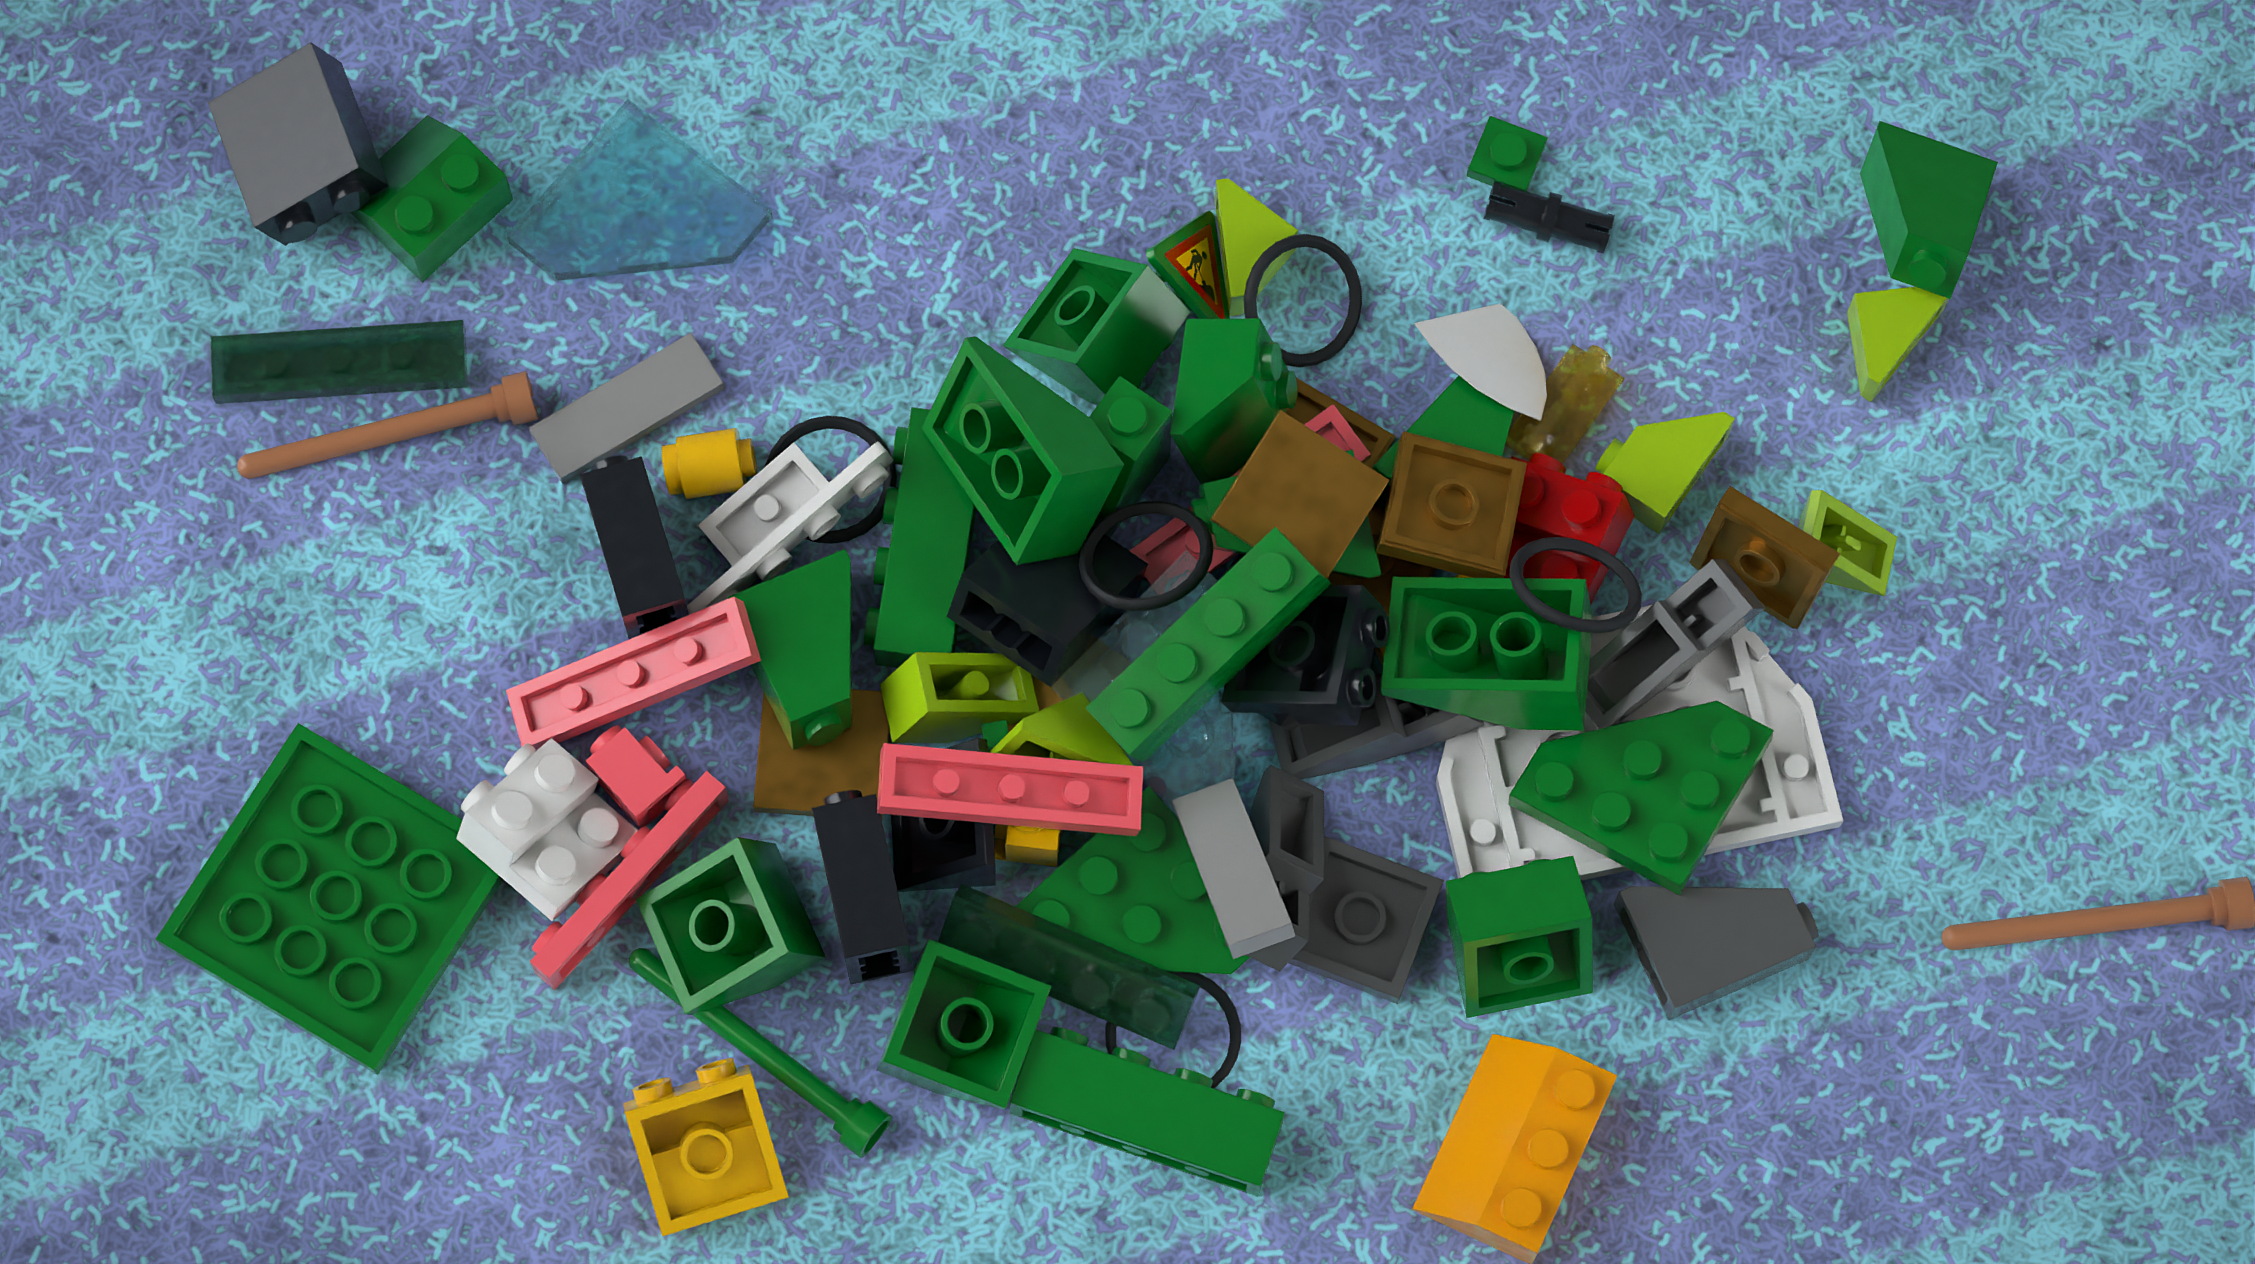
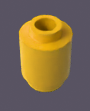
[662,428,757,499]

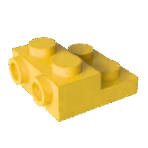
[623,1058,789,1237]

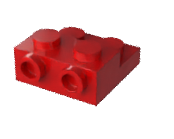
[1504,453,1635,605]

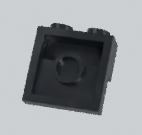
[1221,585,1390,725]

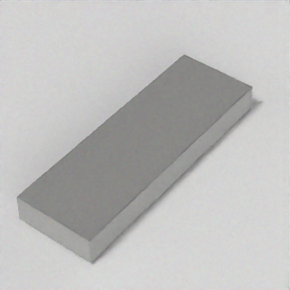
[529,333,725,485]
[1172,778,1295,959]

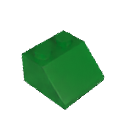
[350,115,513,283]
[1003,248,1191,404]
[1170,318,1297,484]
[636,837,826,1015]
[1446,856,1593,1018]
[876,939,1051,1110]

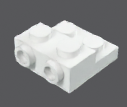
[456,738,638,921]

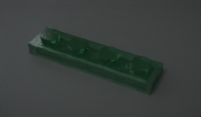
[210,320,468,404]
[938,884,1201,1050]

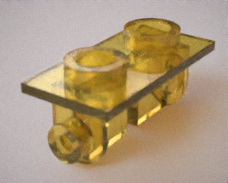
[1505,344,1625,464]

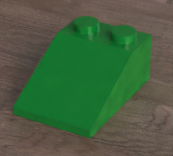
[922,336,1124,565]
[1381,577,1593,731]

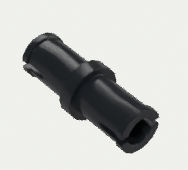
[1483,181,1615,253]

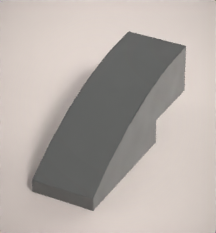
[1585,559,1765,729]
[1269,674,1484,779]
[1225,765,1324,971]

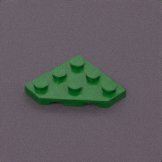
[1508,700,1774,895]
[1004,786,1250,974]

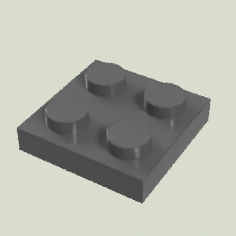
[1289,836,1444,1004]

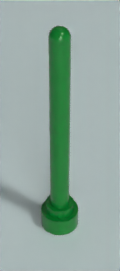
[629,948,892,1158]

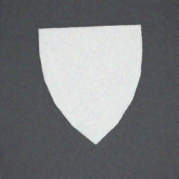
[1414,303,1547,421]

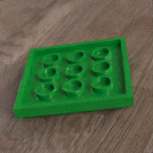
[156,723,504,1075]

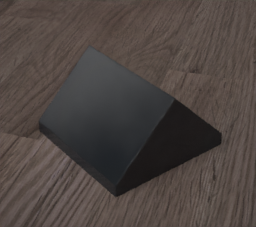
[891,738,996,892]

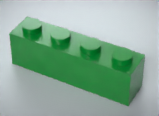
[864,407,977,668]
[1086,527,1331,762]
[1010,1027,1285,1197]

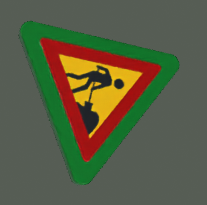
[1146,211,1230,319]

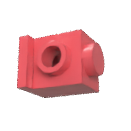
[585,725,687,829]

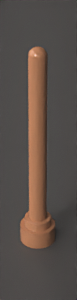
[237,371,539,479]
[1941,877,2255,951]

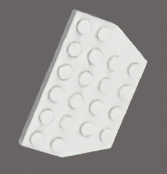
[1436,605,1843,881]

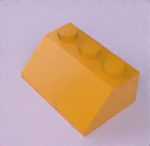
[1412,1034,1618,1264]

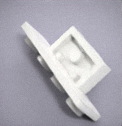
[687,441,893,615]

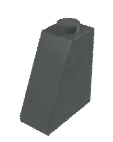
[1613,886,1819,1020]

